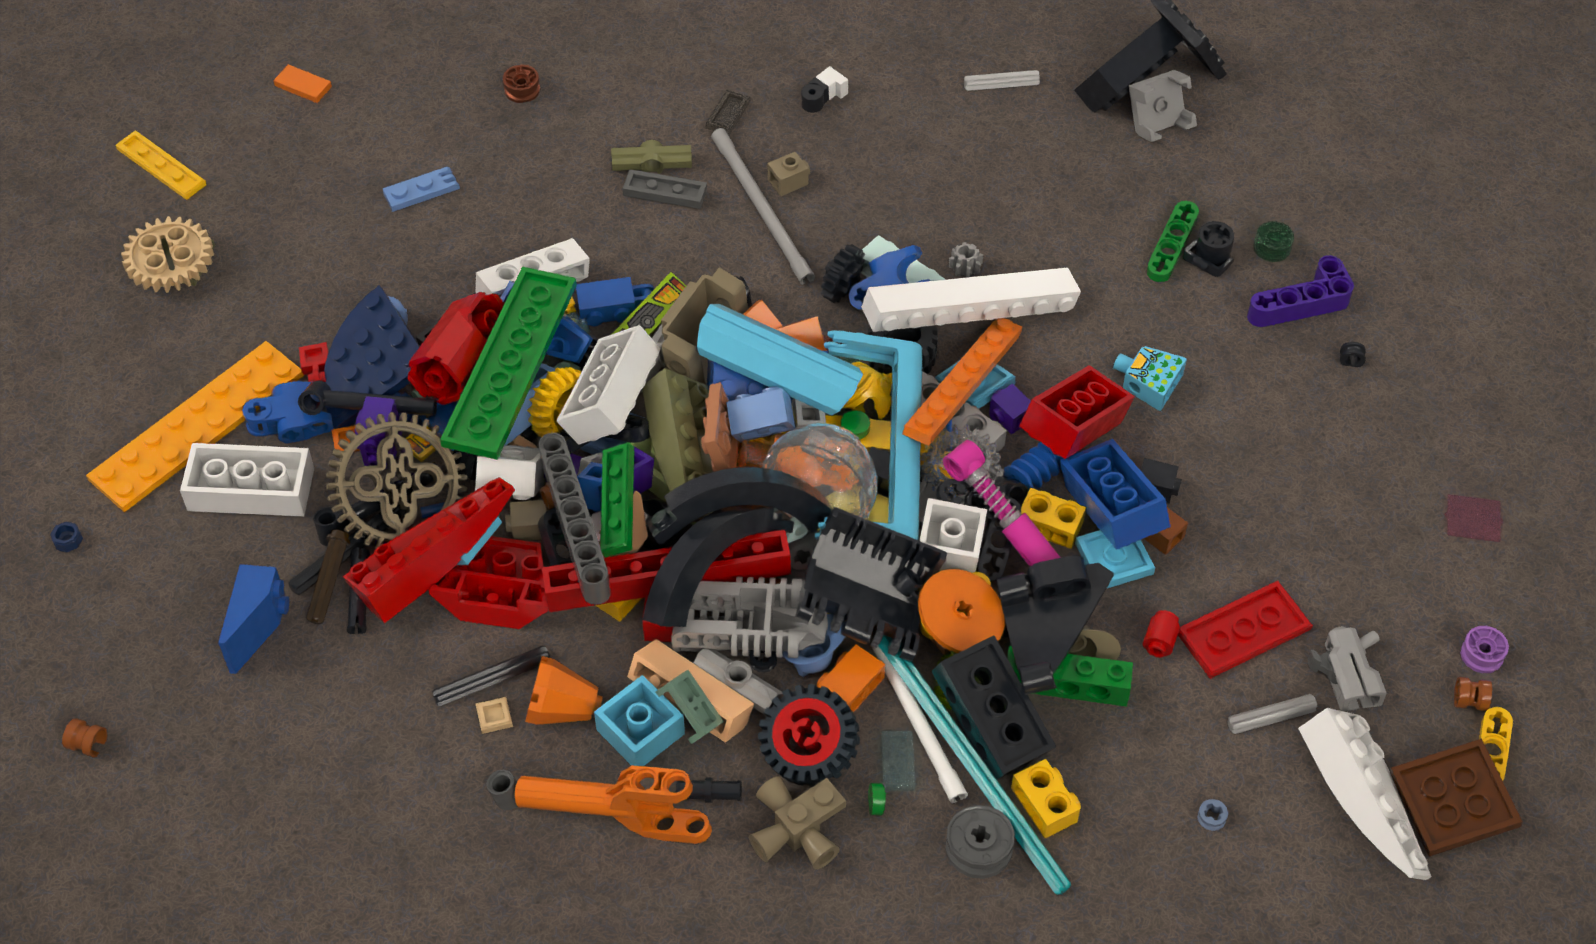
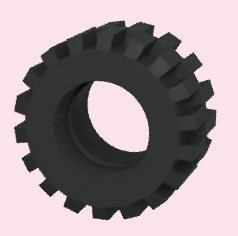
[867,326,938,374]

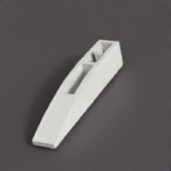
[1298,708,1432,880]

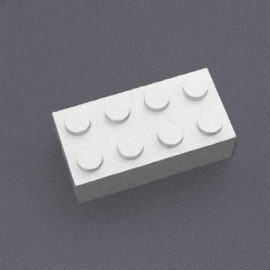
[557,325,661,445]
[180,443,314,517]

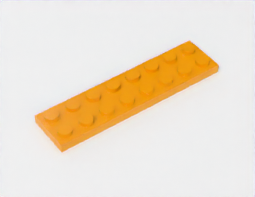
[86,341,304,513]

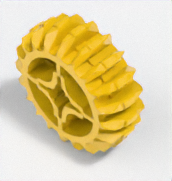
[527,367,582,437]

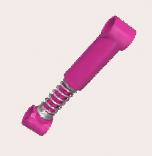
[943,440,1061,566]

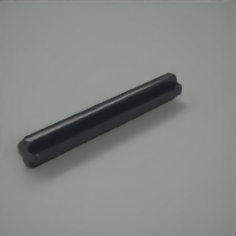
[432,646,550,706]

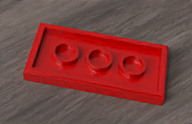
[1178,580,1313,679]

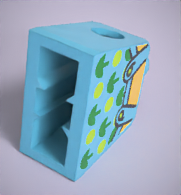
[1113,346,1187,411]

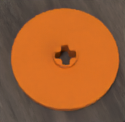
[918,569,1005,653]

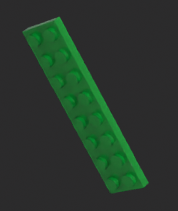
[440,266,577,460]

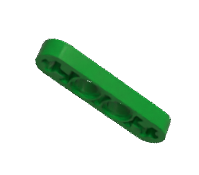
[1147,201,1199,282]

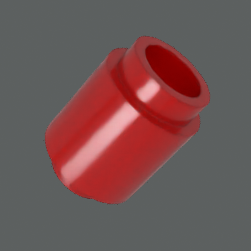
[1143,610,1180,658]

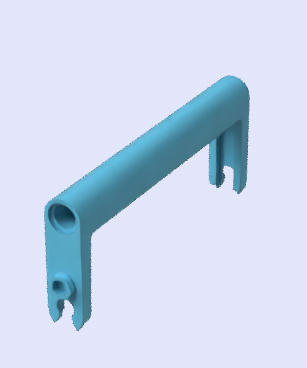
[815,330,923,540]

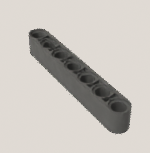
[539,433,611,605]

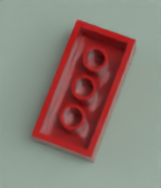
[1019,365,1135,459]

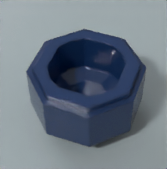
[50,521,83,552]

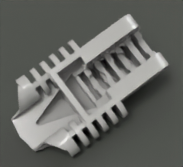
[672,577,828,658]

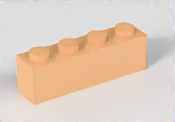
[627,639,754,742]

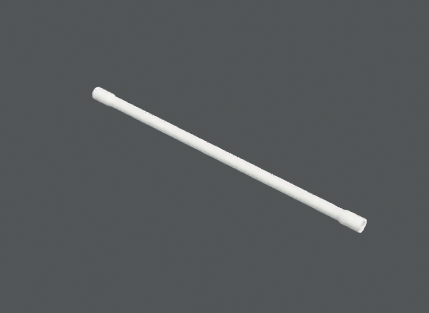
[817,530,968,803]

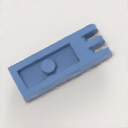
[383,167,460,212]

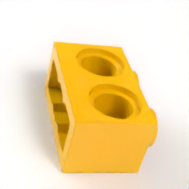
[1021,488,1086,549]
[1011,759,1081,838]

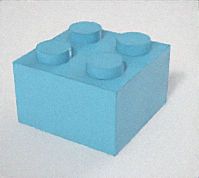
[594,675,685,766]

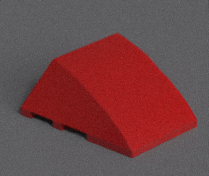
[429,536,548,629]

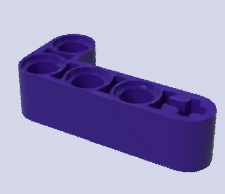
[1247,255,1354,327]

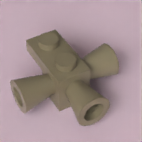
[749,776,846,869]

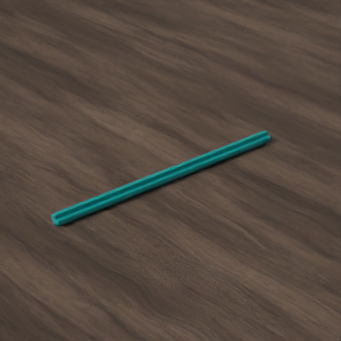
[878,635,1071,895]

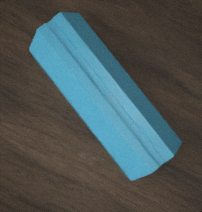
[697,304,863,416]

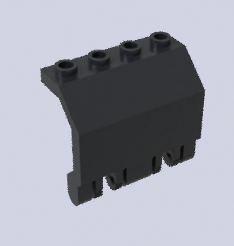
[795,507,947,662]

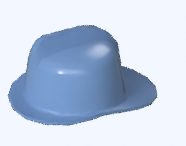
[783,614,846,677]

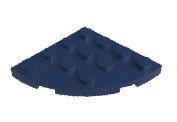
[324,285,420,429]

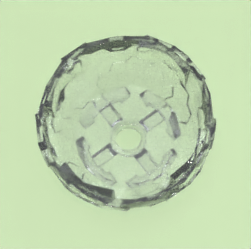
[762,423,878,532]

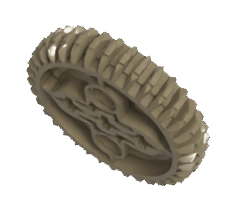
[326,412,467,549]

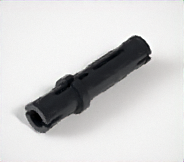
[346,548,370,634]

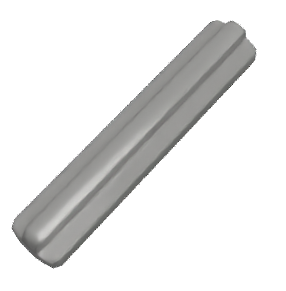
[964,70,1040,91]
[1227,694,1318,734]

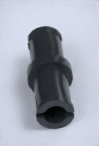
[676,777,742,803]

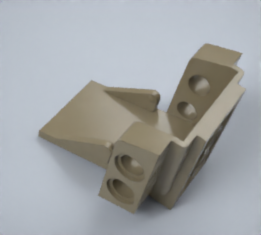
[661,267,748,385]

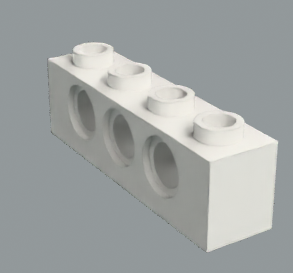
[476,238,589,297]

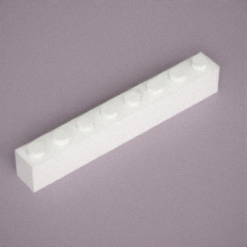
[861,268,1081,332]

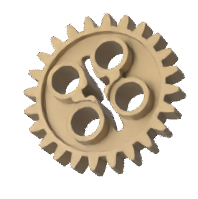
[121,216,214,293]

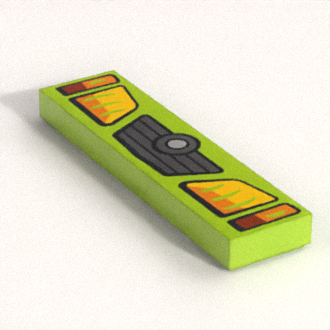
[611,272,687,336]

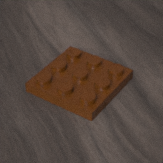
[1390,738,1522,857]

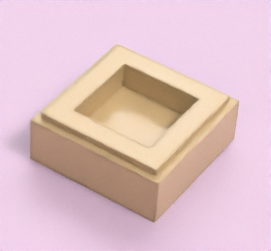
[476,697,513,734]

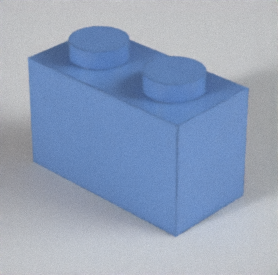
[726,387,796,443]

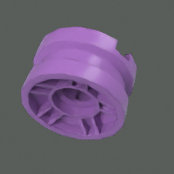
[1460,626,1509,673]

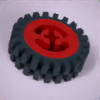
[758,684,860,787]

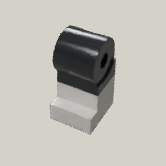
[801,66,848,113]

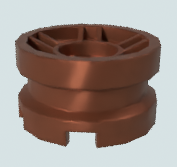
[503,64,540,103]

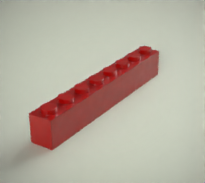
[542,530,791,613]

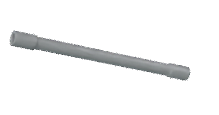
[711,128,815,285]

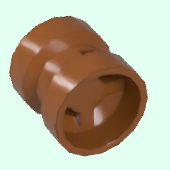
[1454,676,1492,711]
[62,718,107,758]

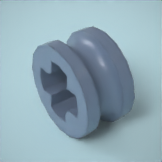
[1197,799,1228,831]

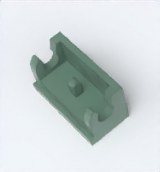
[656,670,724,744]

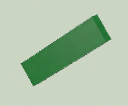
[600,442,634,558]

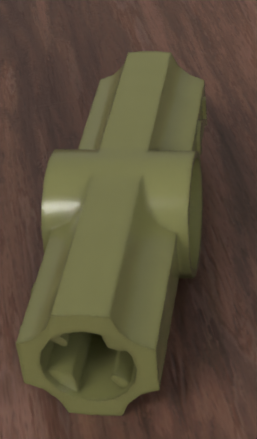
[611,140,692,174]

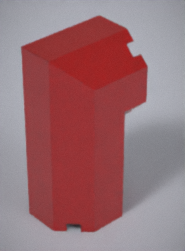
[408,292,505,405]

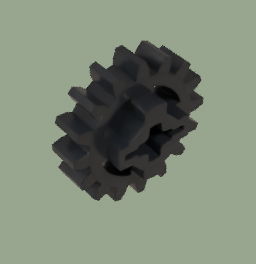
[821,244,865,303]

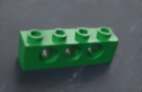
[1007,646,1133,707]

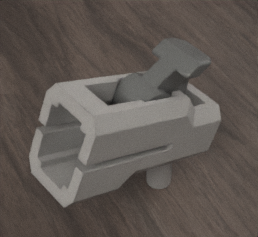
[1308,626,1387,712]

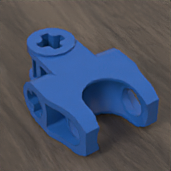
[849,245,931,310]
[242,381,334,443]

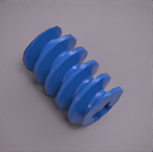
[1003,442,1064,491]

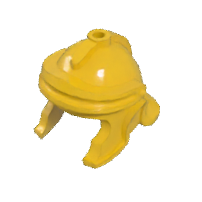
[842,362,892,419]

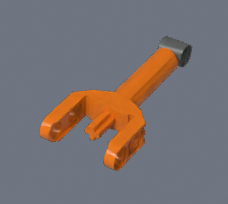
[486,765,712,844]

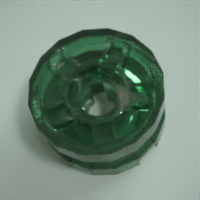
[1253,221,1294,262]

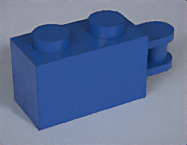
[576,277,654,326]

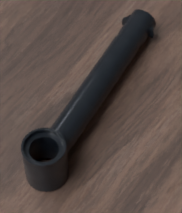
[298,381,437,418]
[313,462,439,546]

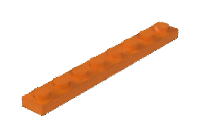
[902,318,1022,446]

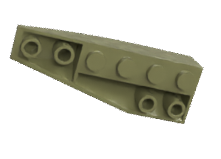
[642,368,714,522]

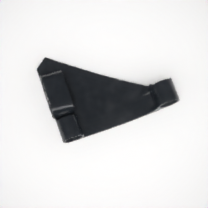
[996,555,1114,695]

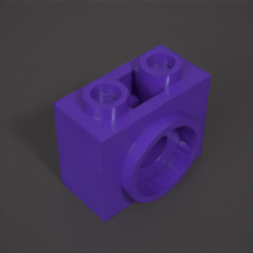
[355,396,403,468]

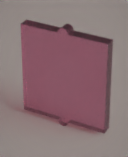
[1445,494,1503,542]

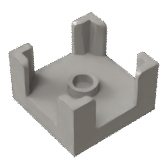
[1129,70,1197,142]

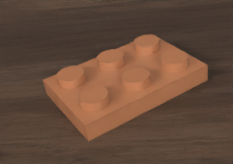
[701,382,739,472]

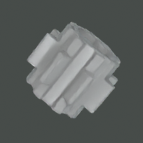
[949,242,983,278]

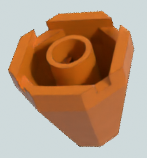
[525,656,603,725]

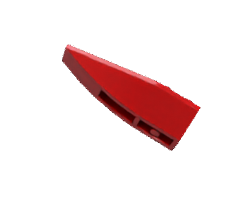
[343,477,515,623]

